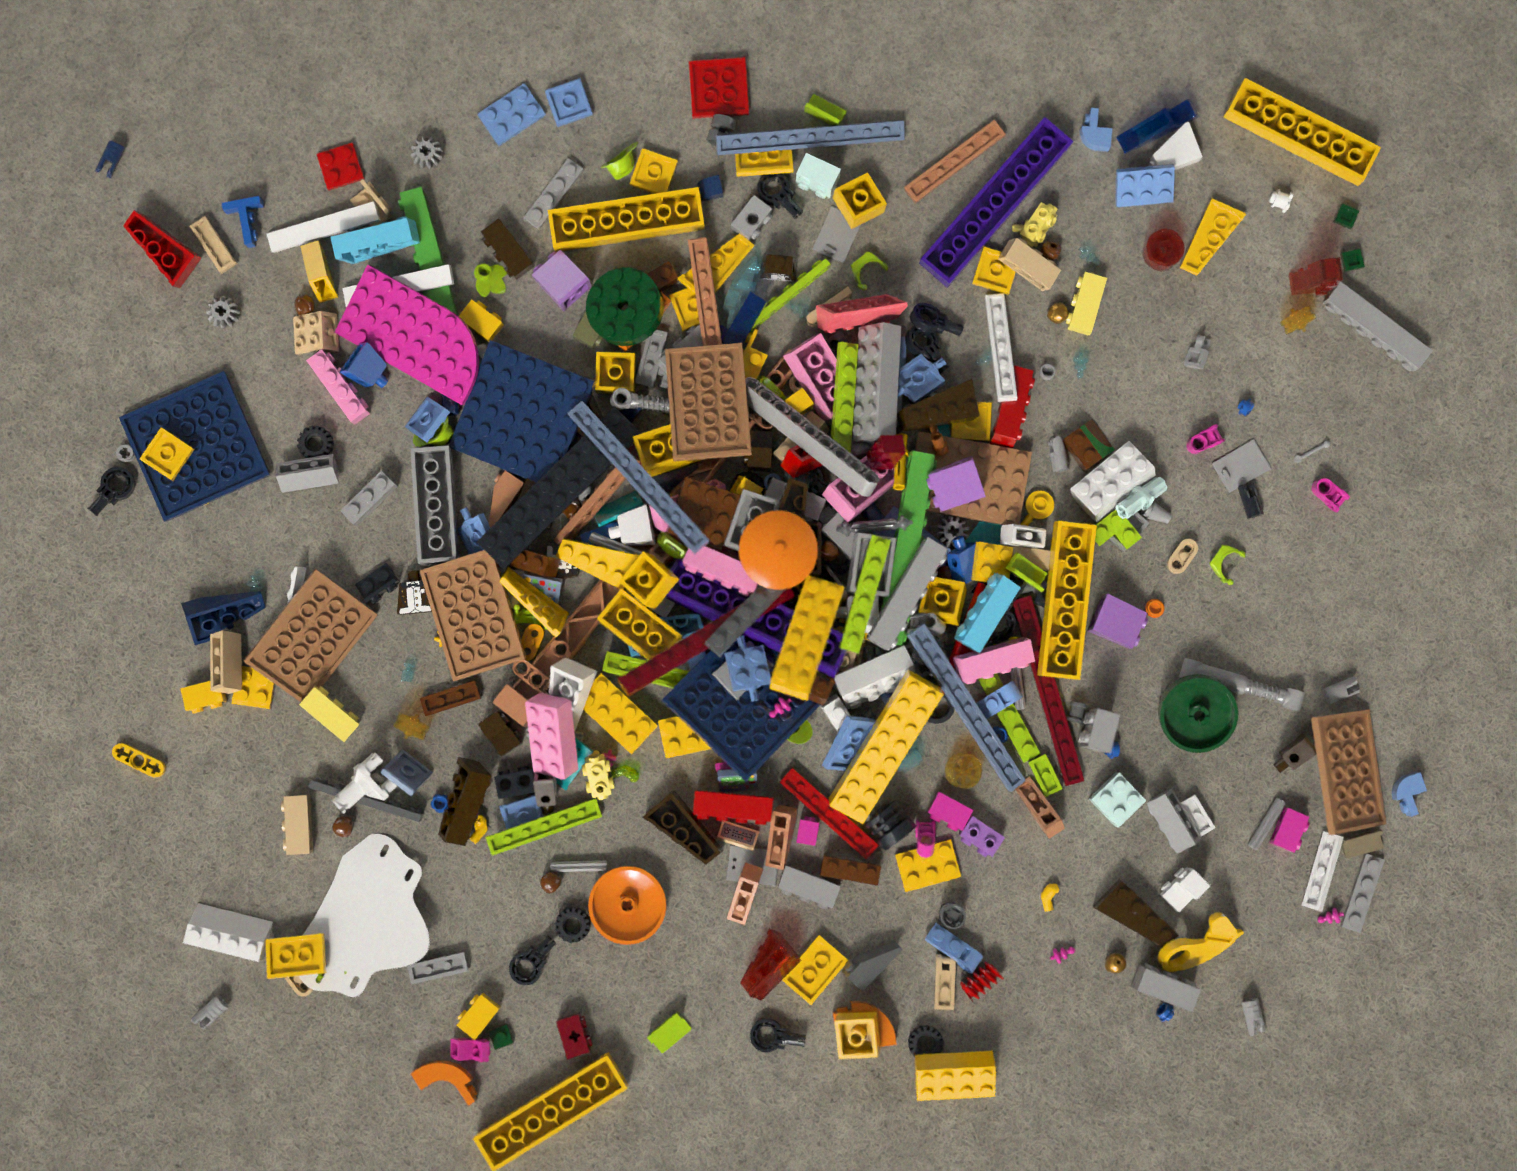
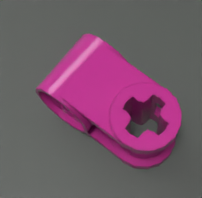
[1186,424,1226,454]
[1311,478,1350,513]
[915,820,936,858]

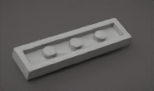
[523,158,584,230]
[1341,853,1385,933]

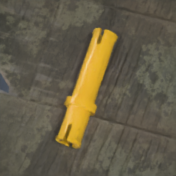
[893,433,909,490]

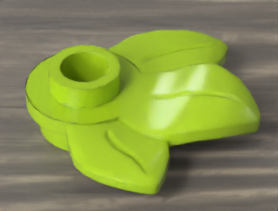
[474,264,507,297]

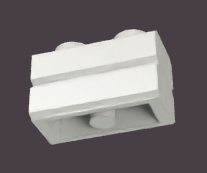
[1000,524,1046,549]

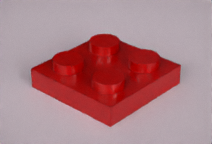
[316,143,364,191]

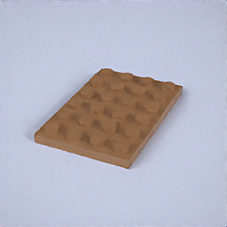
[665,343,751,461]
[915,432,1032,525]
[420,550,527,681]
[243,568,378,702]
[1311,709,1386,835]

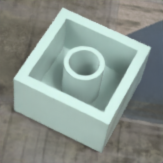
[796,153,841,199]
[1089,772,1146,828]

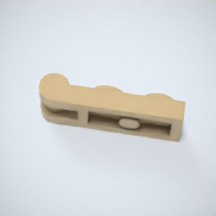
[807,286,852,328]
[934,954,956,1010]

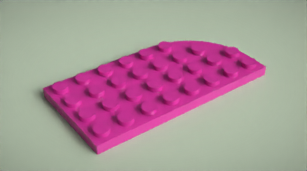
[334,265,479,405]

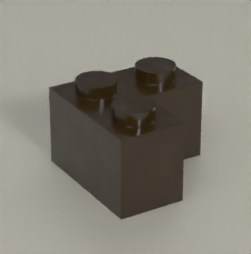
[744,430,773,472]
[478,711,522,757]

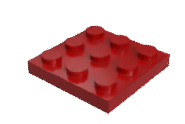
[689,57,749,119]

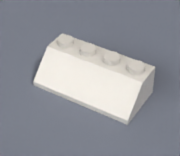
[183,903,273,962]

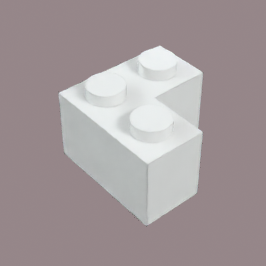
[1160,867,1210,912]

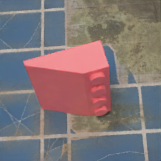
[816,294,908,333]

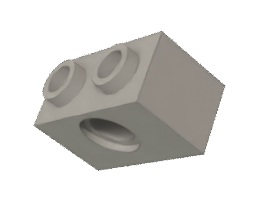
[731,195,773,241]

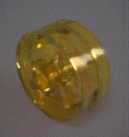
[1280,305,1317,335]
[393,712,430,740]
[945,753,982,789]

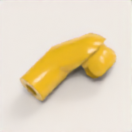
[470,815,488,844]
[1041,883,1059,912]

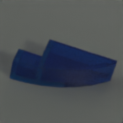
[1116,99,1200,154]

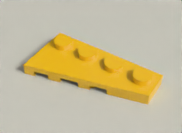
[1180,198,1246,276]
[677,233,754,293]
[555,539,640,590]
[499,567,569,637]

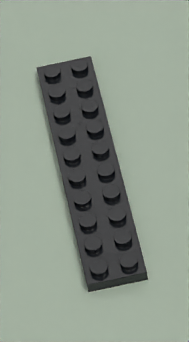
[477,406,642,570]

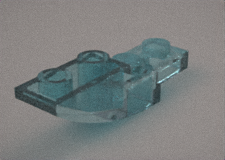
[723,256,761,332]

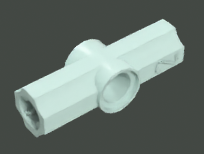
[1115,477,1167,519]

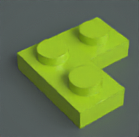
[1095,509,1142,550]

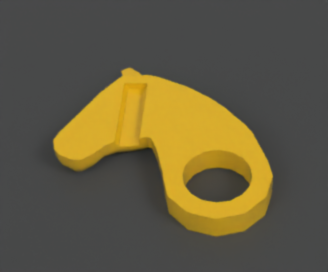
[1157,912,1244,972]

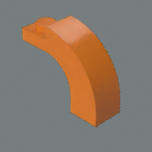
[833,1001,897,1047]
[411,1060,477,1106]

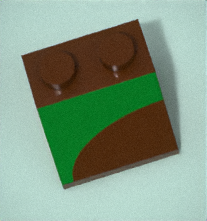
[1063,419,1115,472]

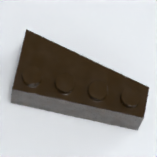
[778,478,808,521]
[438,757,492,846]
[642,790,723,865]

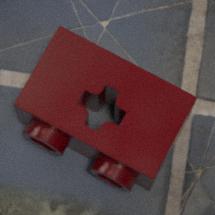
[867,435,906,469]
[556,1012,593,1059]

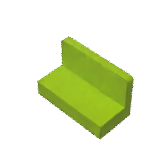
[804,94,847,126]
[1006,552,1048,592]
[647,1011,692,1053]

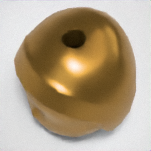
[1047,302,1069,324]
[1105,953,1127,973]

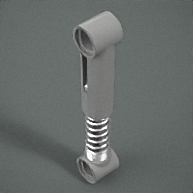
[610,388,670,415]
[1179,658,1305,712]

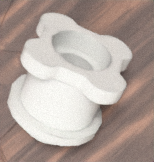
[1269,189,1294,213]

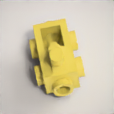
[1012,202,1058,248]
[582,750,615,800]

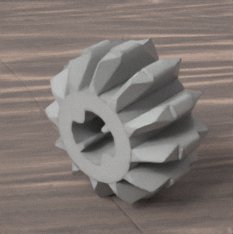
[410,136,443,169]
[206,296,240,329]
[936,515,969,548]

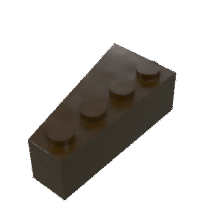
[897,379,980,432]
[1092,880,1179,948]

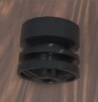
[865,800,916,851]

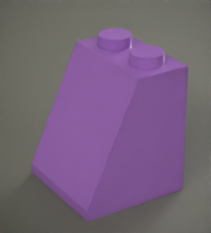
[532,250,592,312]
[926,456,986,512]
[1088,594,1148,649]

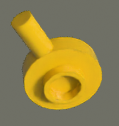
[1020,491,1054,526]

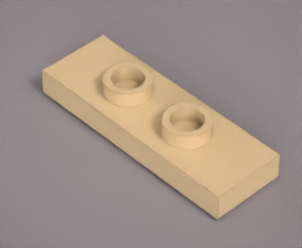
[190,216,237,274]

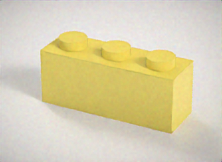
[1066,272,1107,335]
[299,685,360,742]

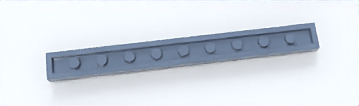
[716,120,905,155]
[567,401,709,554]
[907,623,1026,792]

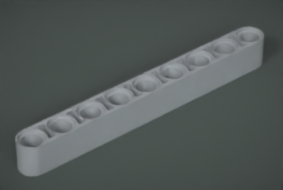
[745,377,879,497]

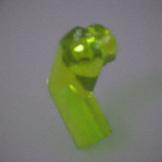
[611,765,639,783]

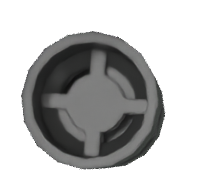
[706,114,737,146]
[939,902,966,929]

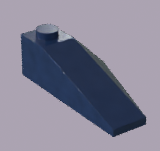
[181,591,265,646]

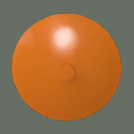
[739,511,818,590]
[588,866,667,945]

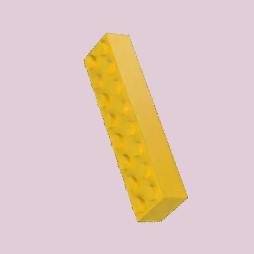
[1223,78,1381,186]
[548,187,705,252]
[1037,521,1097,680]
[828,670,943,824]
[473,1052,629,1171]

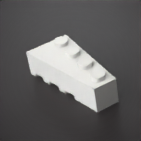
[549,657,597,731]

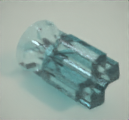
[401,662,415,682]

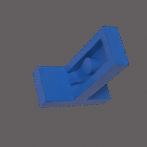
[222,196,264,248]

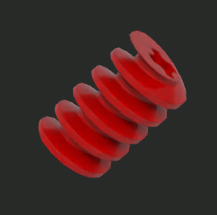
[960,962,1004,1003]

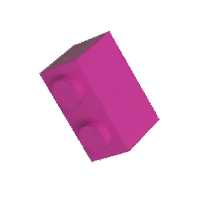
[927,792,973,832]
[1269,807,1310,853]

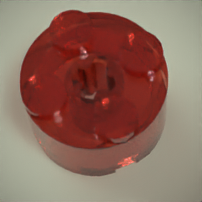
[1142,229,1185,271]

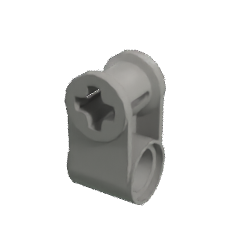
[907,613,946,636]

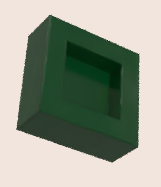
[1333,203,1359,230]
[1340,249,1365,273]
[488,1024,514,1050]

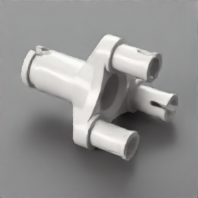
[331,752,397,814]

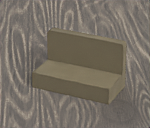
[1342,830,1384,859]

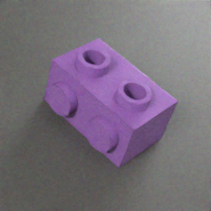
[958,816,1005,857]

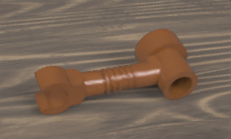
[929,426,949,456]

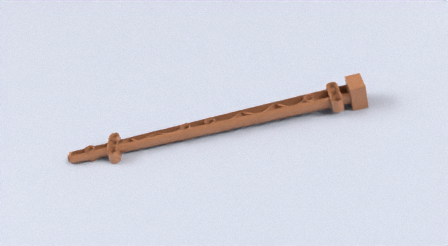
[492,348,794,727]

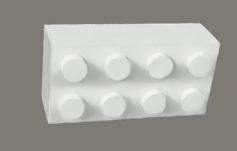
[1070,441,1156,523]
[834,646,916,710]

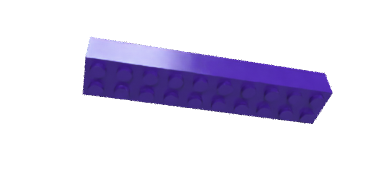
[919,117,1074,288]
[664,558,848,679]

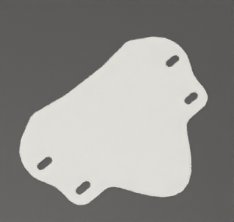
[299,834,429,997]

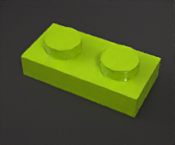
[1028,754,1063,797]

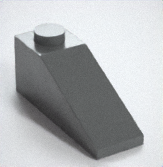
[842,941,903,992]

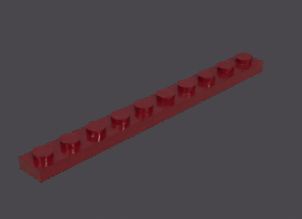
[618,588,794,697]
[1013,596,1084,786]

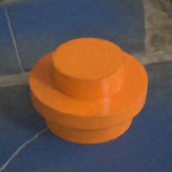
[1145,599,1164,618]

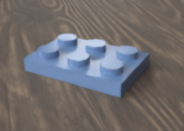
[477,83,546,146]
[1116,164,1175,207]
[822,716,876,771]

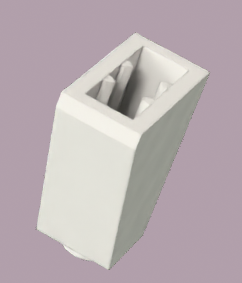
[1149,122,1202,170]

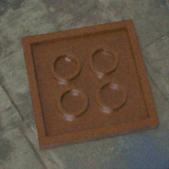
[666,477,741,550]

